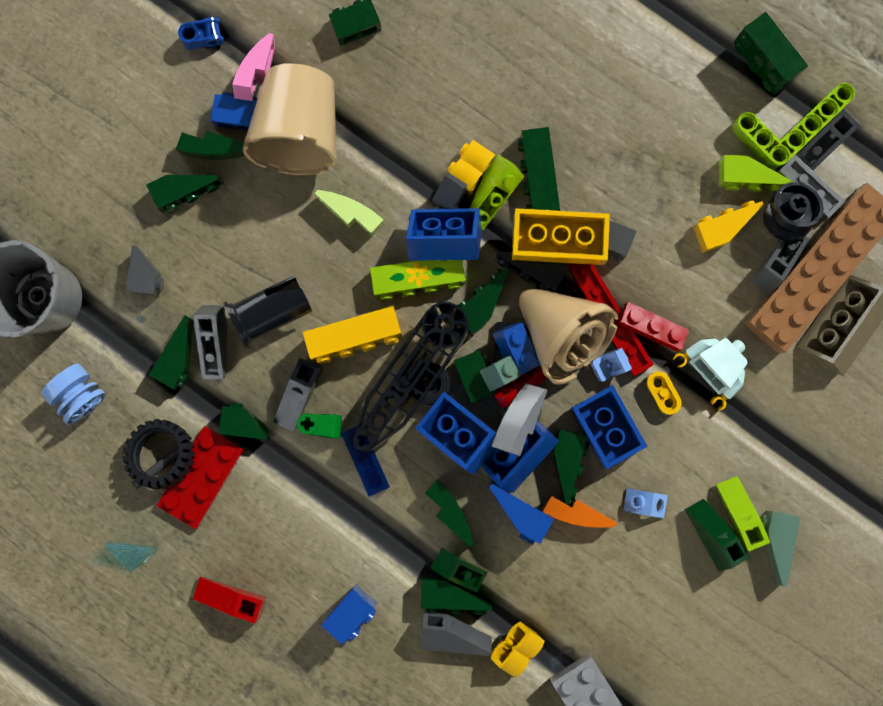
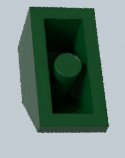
[219,402,269,440]
[431,548,488,593]

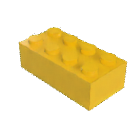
[512,209,610,265]
[303,306,402,365]

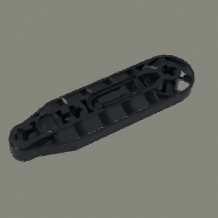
[353,302,469,453]

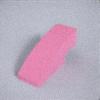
[232,33,275,101]

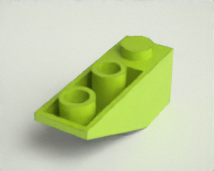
[470,154,524,230]
[719,155,793,193]
[715,476,770,551]

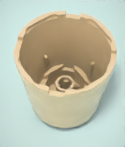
[243,64,337,175]

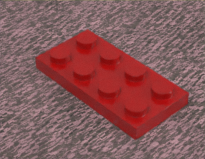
[156,426,245,529]

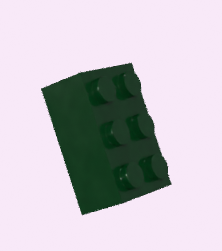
[733,12,808,95]

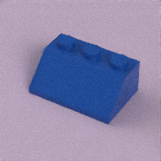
[481,420,559,493]

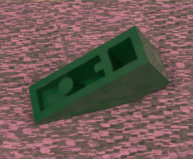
[149,315,193,390]

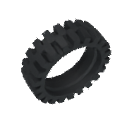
[123,419,195,490]

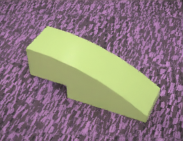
[315,190,385,237]

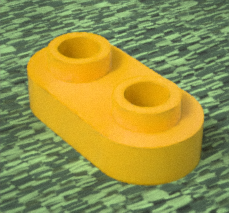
[646,371,682,415]

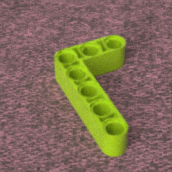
[732,83,855,170]

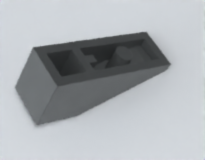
[796,107,861,171]
[751,236,809,295]
[193,305,227,380]

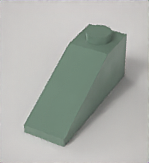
[761,510,800,587]

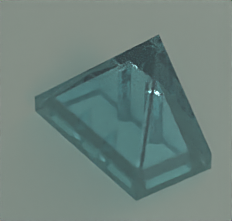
[105,542,157,572]

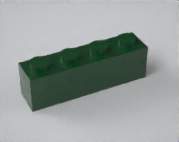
[517,127,560,211]

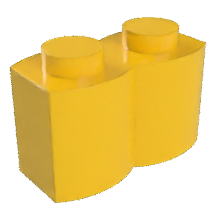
[446,140,495,195]
[491,622,544,677]

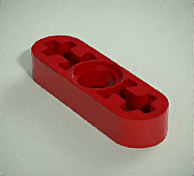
[495,365,547,407]

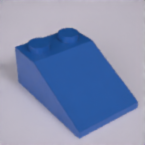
[488,483,554,545]

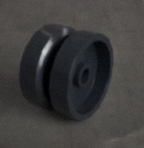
[763,182,824,242]

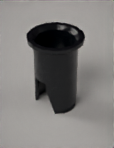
[223,276,313,350]

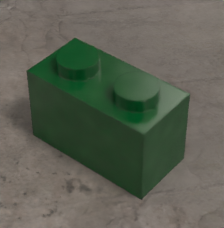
[328,0,382,46]
[454,350,496,404]

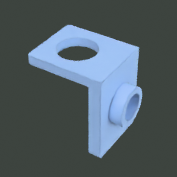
[623,488,668,518]

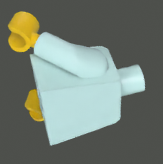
[673,338,747,410]

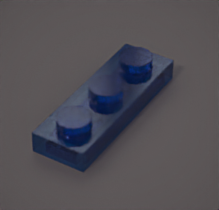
[341,426,390,497]

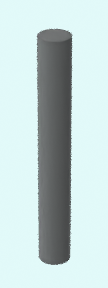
[132,446,179,489]

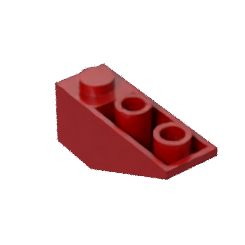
[193,576,267,624]

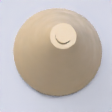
[519,288,618,385]

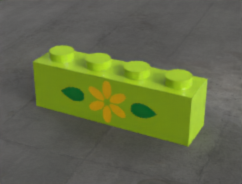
[370,260,465,300]

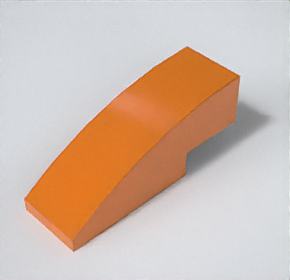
[541,495,617,528]

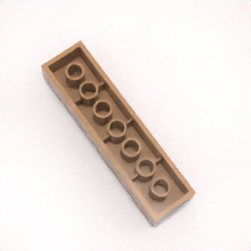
[744,183,883,354]

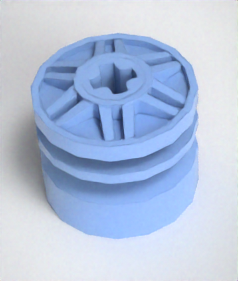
[41,363,106,425]

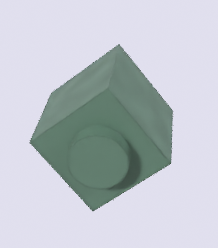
[480,355,522,392]

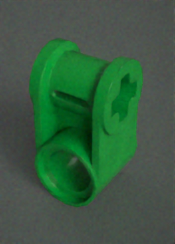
[297,413,342,439]

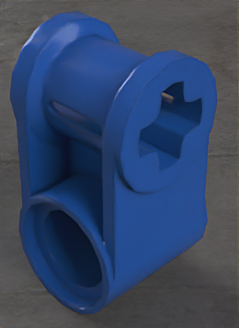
[178,17,224,50]

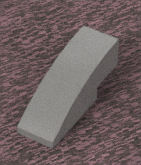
[492,383,547,456]

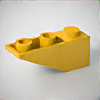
[693,200,763,253]

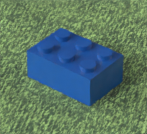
[406,208,482,261]
[569,385,648,469]
[415,392,496,475]

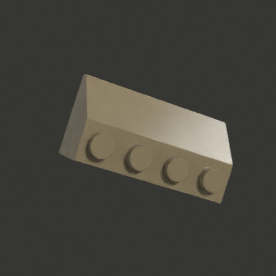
[797,275,883,376]

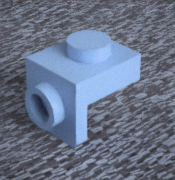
[590,348,632,382]

